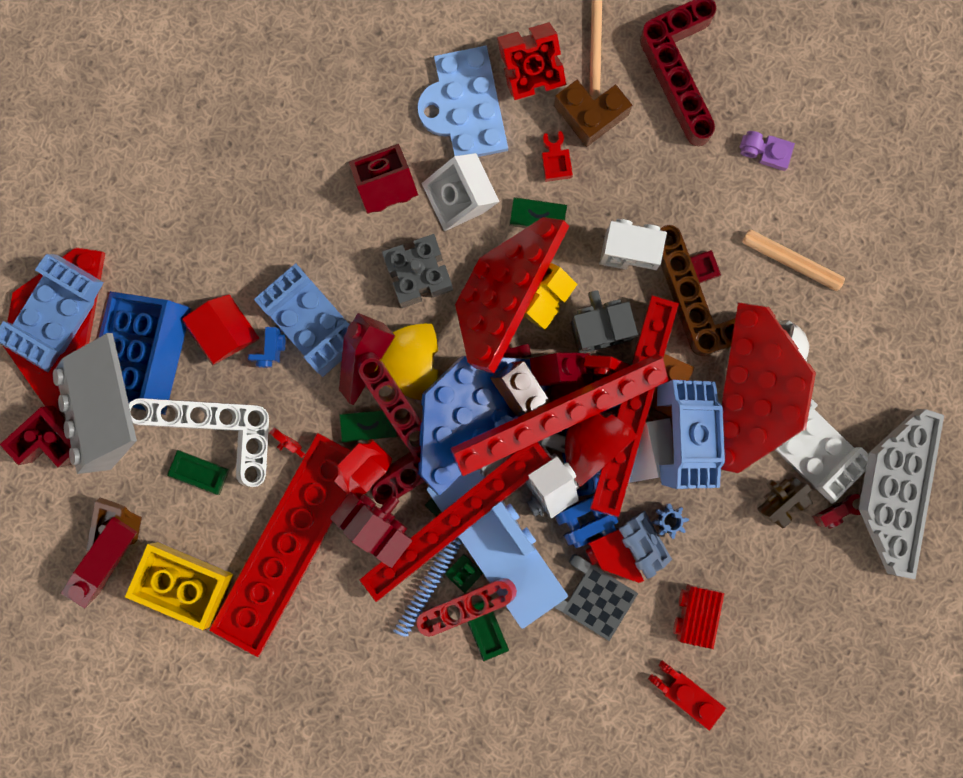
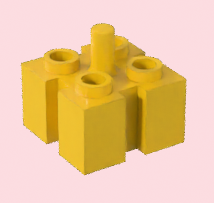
[523,263,578,329]

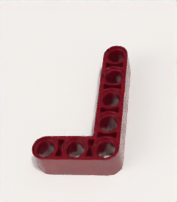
[640,0,717,147]
[357,352,425,505]

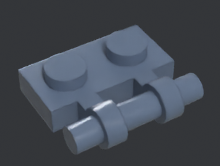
[619,511,672,579]

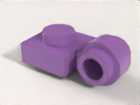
[740,131,795,171]

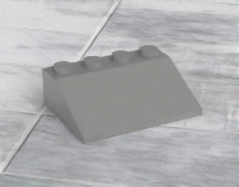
[53,333,137,474]

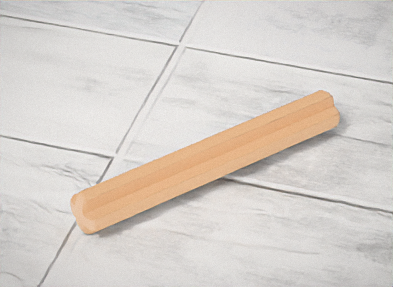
[743,230,845,291]

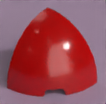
[565,413,638,487]

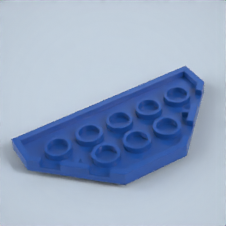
[418,356,551,496]

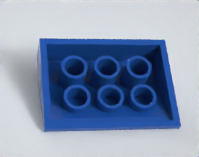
[99,291,191,415]

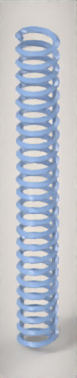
[393,537,463,637]

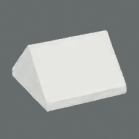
[628,418,674,483]

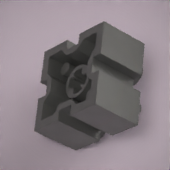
[382,234,453,308]
[570,290,638,353]

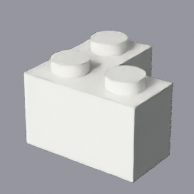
[599,219,667,270]
[526,448,579,518]

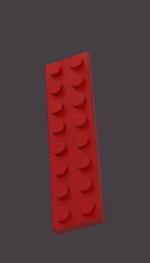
[209,433,351,657]

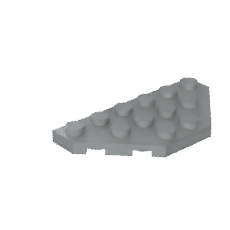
[859,409,944,579]

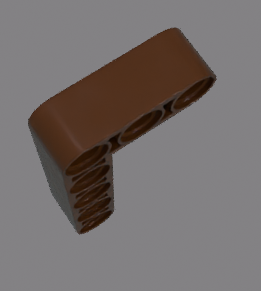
[660,225,735,356]

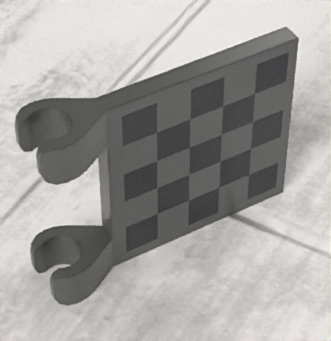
[554,554,638,641]

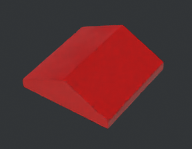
[182,294,260,366]

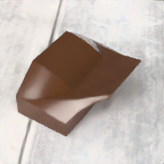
[86,497,142,551]

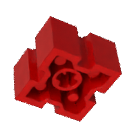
[497,22,567,101]

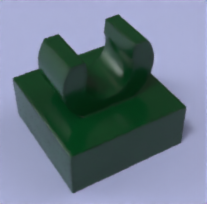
[444,554,484,594]

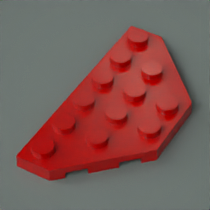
[455,217,569,373]
[3,247,106,410]
[721,303,816,473]

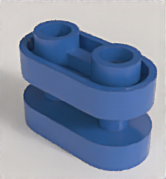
[555,495,619,548]

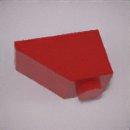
[586,528,644,583]

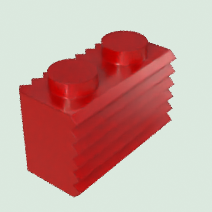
[673,584,725,650]

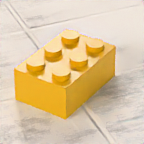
[125,542,234,630]

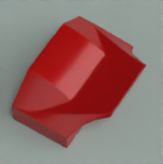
[332,439,393,497]

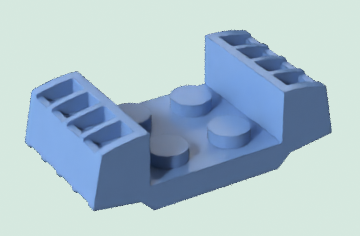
[0,254,104,372]
[254,263,349,377]
[657,380,725,489]

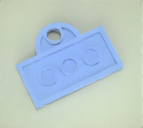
[418,45,508,157]

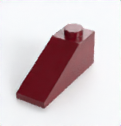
[339,313,395,405]
[61,517,137,609]

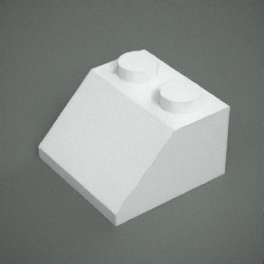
[421,153,499,231]

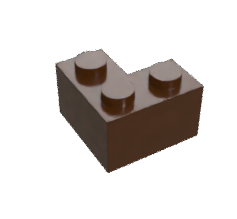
[554,79,633,147]

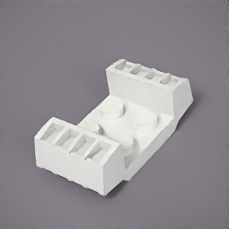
[775,399,869,504]

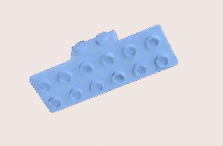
[427,470,568,628]

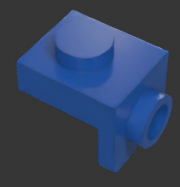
[248,327,286,368]

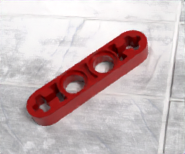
[416,578,517,637]

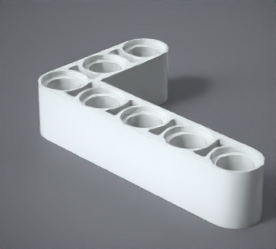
[129,399,269,487]

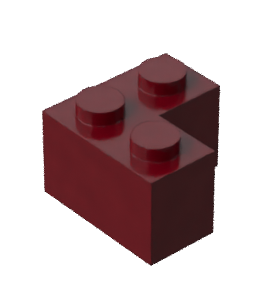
[530,353,594,401]
[0,406,71,468]

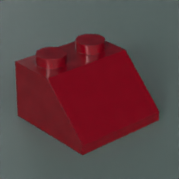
[349,144,418,214]

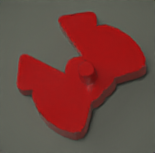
[269,427,306,458]

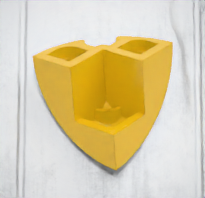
[374,323,438,400]

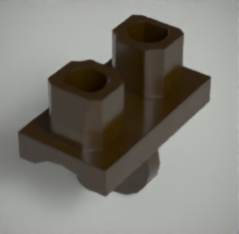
[757,477,813,528]

